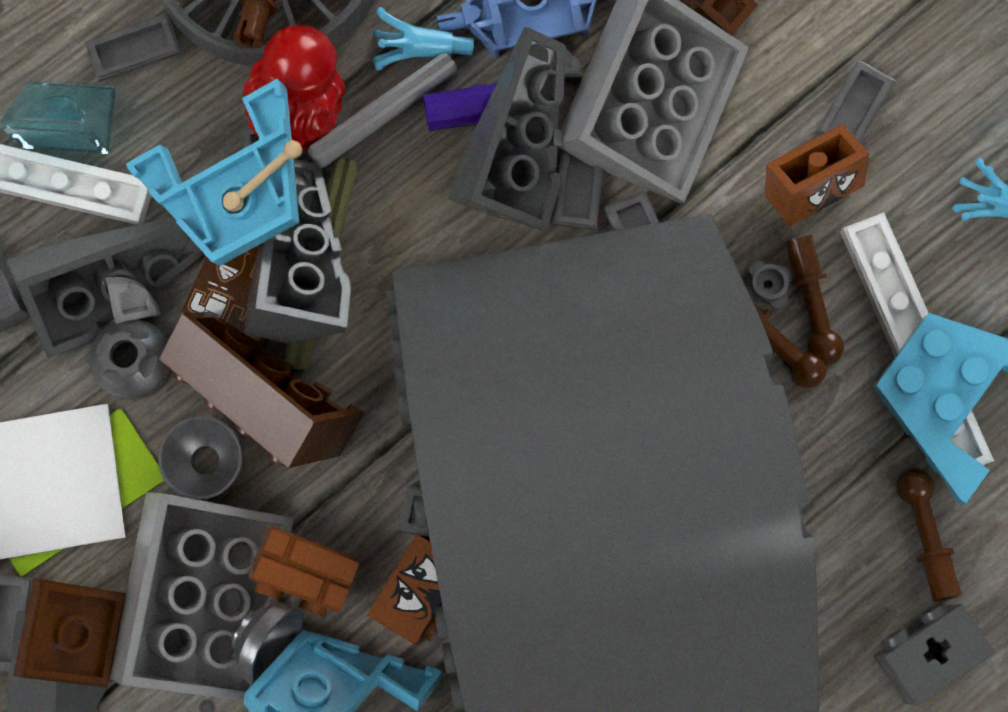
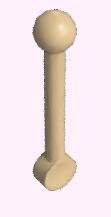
[223,141,302,212]

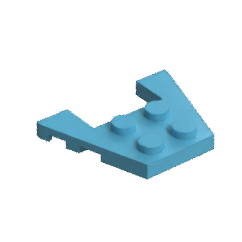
[126,78,299,266]
[872,313,1008,505]
[244,630,443,712]

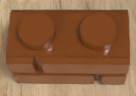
[248,525,360,617]

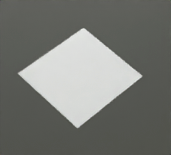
[0,404,125,559]

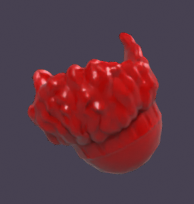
[243,25,345,152]

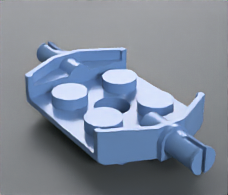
[436,0,597,58]

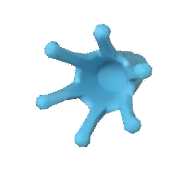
[372,7,474,70]
[952,158,1008,222]

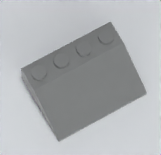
[558,0,749,203]
[109,492,294,701]

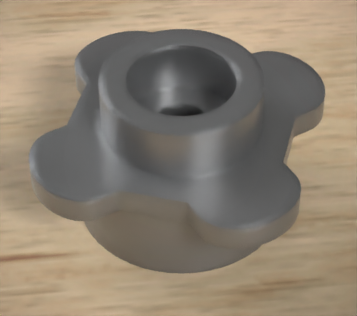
[746,261,793,309]

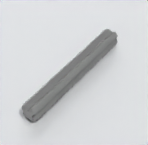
[308,53,457,168]

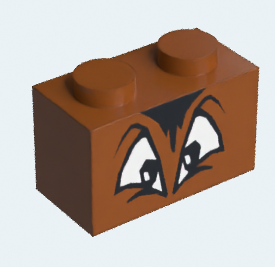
[765,124,870,226]
[367,534,442,645]

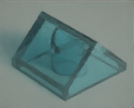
[0,81,116,154]

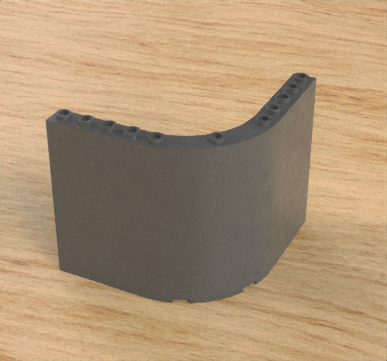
[386,214,819,712]

